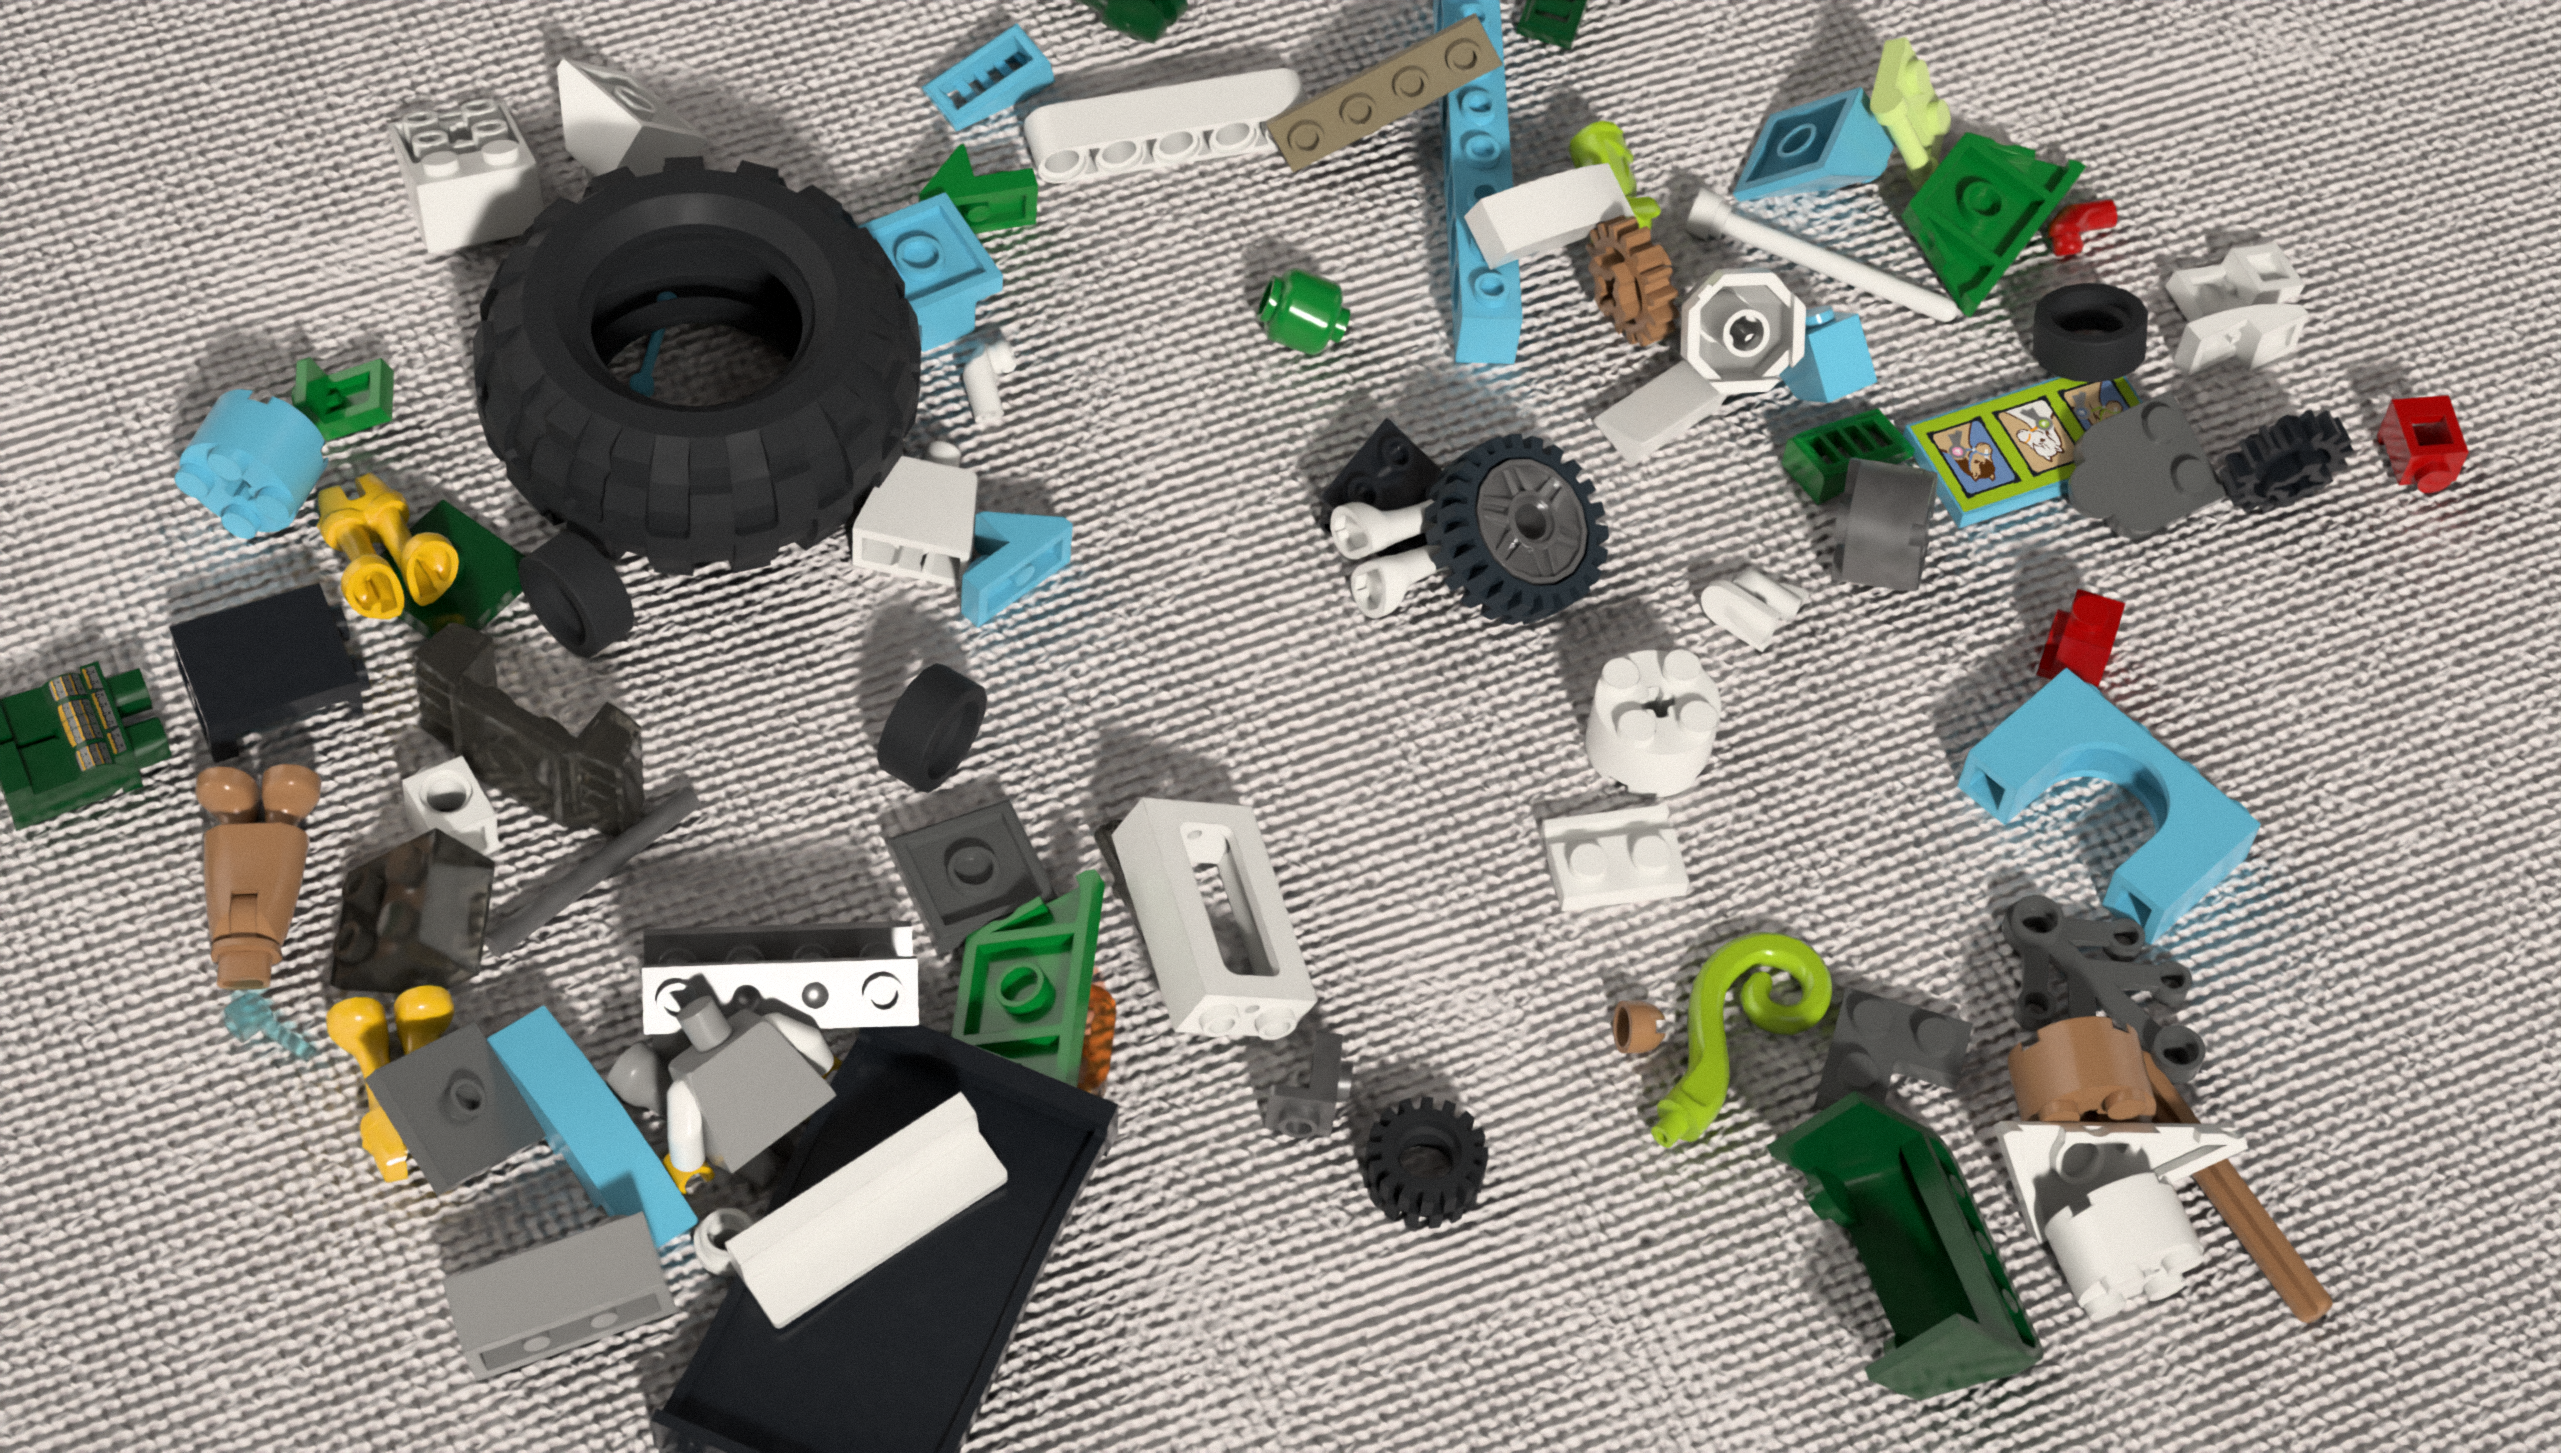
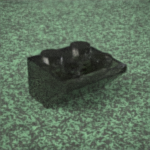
[330,827,496,994]

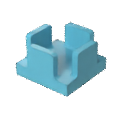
[858,192,1003,352]

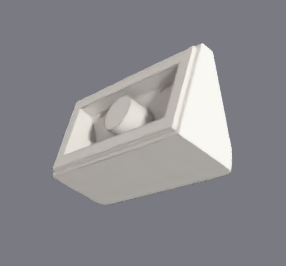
[1593,360,1728,467]

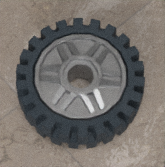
[1425,434,1609,625]

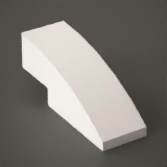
[1464,163,1635,270]

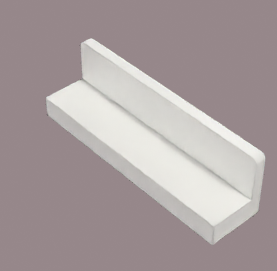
[725,1092,1008,1328]

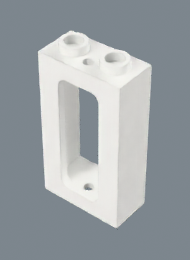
[1111,797,1318,1040]

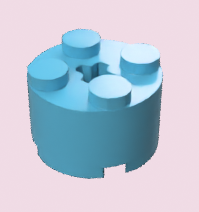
[174,389,328,539]

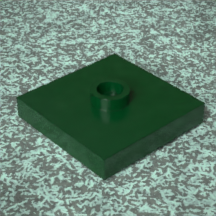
[380,499,526,656]

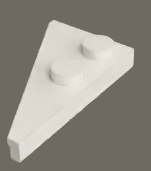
[1993,1121,2248,1243]

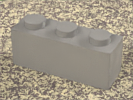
[441,1211,677,1382]

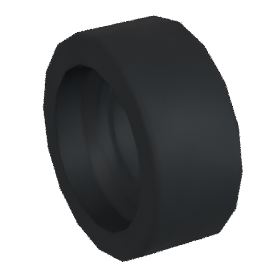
[2033,283,2148,382]
[518,531,635,658]
[877,663,987,793]

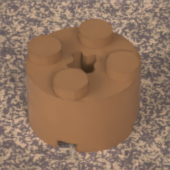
[2007,1016,2156,1123]

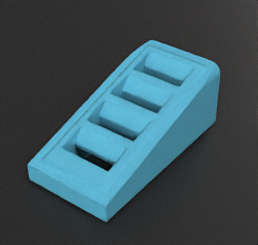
[922,23,1055,132]

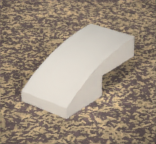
[2165,243,2305,323]
[2173,304,2308,378]

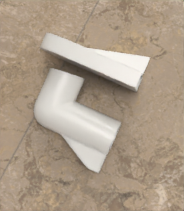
[1701,570,1810,652]

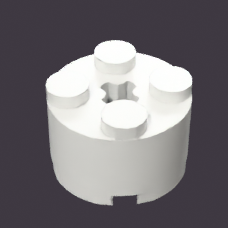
[1585,649,1722,798]
[2044,1172,2205,1321]

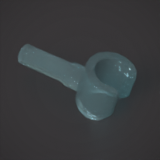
[224,993,317,1062]

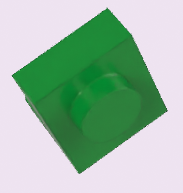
[291,357,394,441]

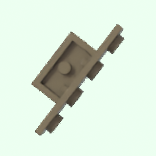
[1266,12,1502,173]

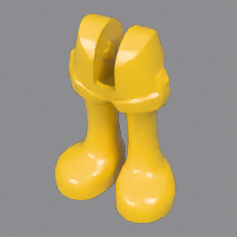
[317,472,459,619]
[326,985,455,1183]

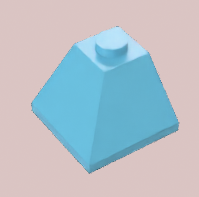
[1732,87,1895,202]

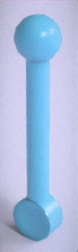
[629,291,677,397]

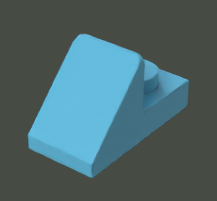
[961,511,1073,628]

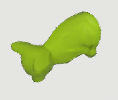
[1568,121,1661,243]

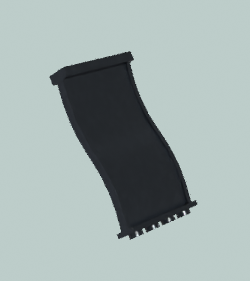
[650,1024,1119,1453]

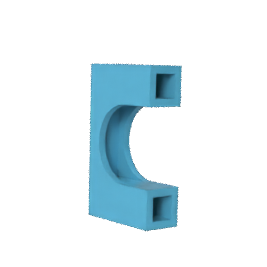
[1957,668,2261,945]

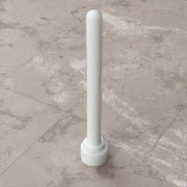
[1685,188,1958,322]

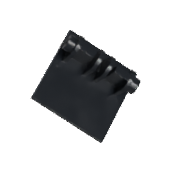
[1318,418,1442,558]

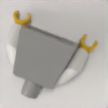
[662,996,843,1195]

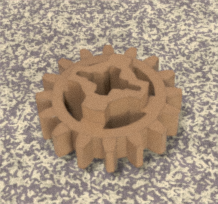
[1586,215,1680,347]

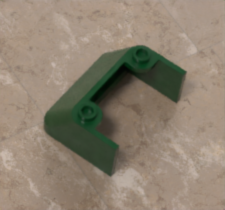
[1767,1090,2043,1401]

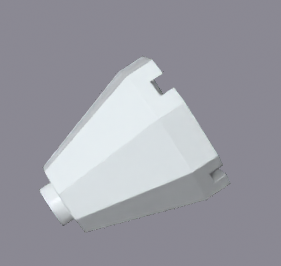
[1680,268,1806,394]

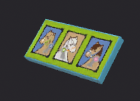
[1903,376,2142,528]

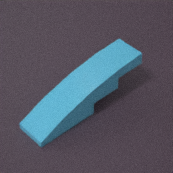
[486,1005,700,1249]

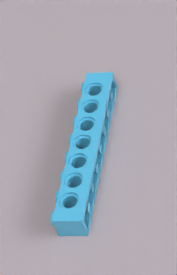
[1433,0,1523,364]

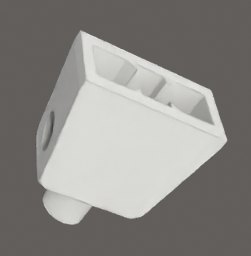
[852,441,978,588]

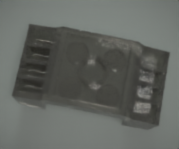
[412,622,645,838]

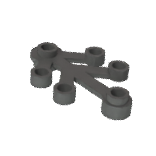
[2002,895,2206,1085]

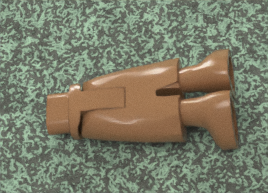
[195,764,321,990]

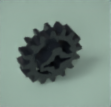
[2219,410,2354,513]

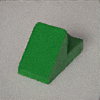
[918,143,1038,234]

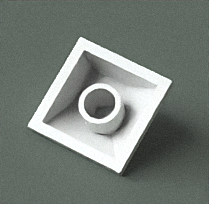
[557,58,708,183]

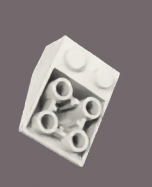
[388,99,544,253]

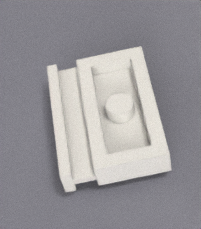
[1540,804,1689,912]

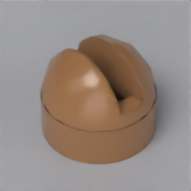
[1613,1000,1666,1053]

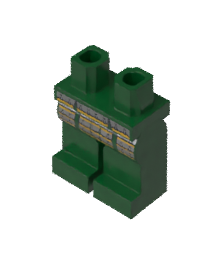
[0,661,172,831]

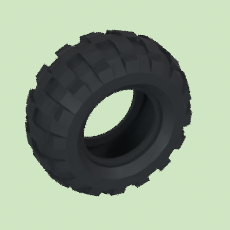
[473,156,921,576]

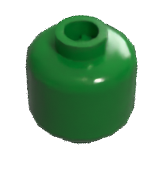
[1257,268,1351,355]

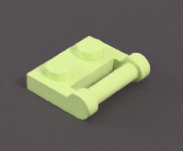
[1870,37,1951,192]

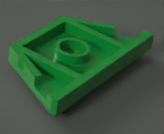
[1901,132,2087,318]
[951,869,1105,1087]

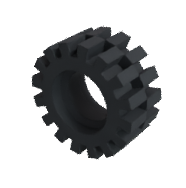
[1363,1096,1488,1229]

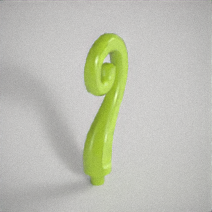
[1651,932,1832,1148]

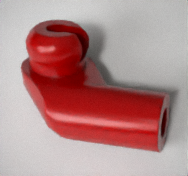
[2046,199,2118,257]

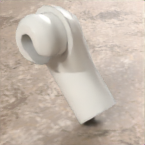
[963,340,1017,423]

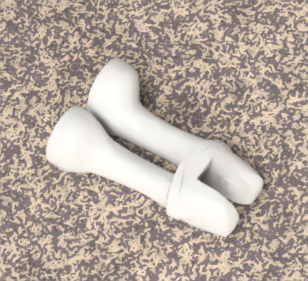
[1330,499,1449,618]

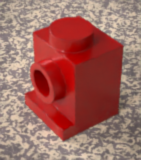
[2376,395,2469,493]
[2036,588,2126,689]

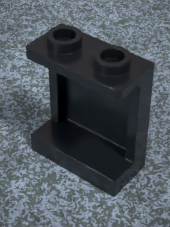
[169,583,371,764]

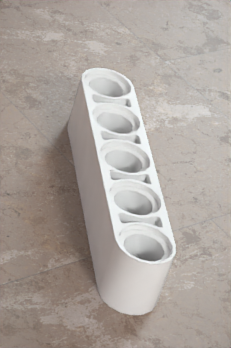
[1023,68,1307,183]

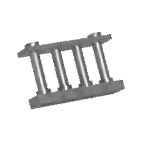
[642,921,919,1034]

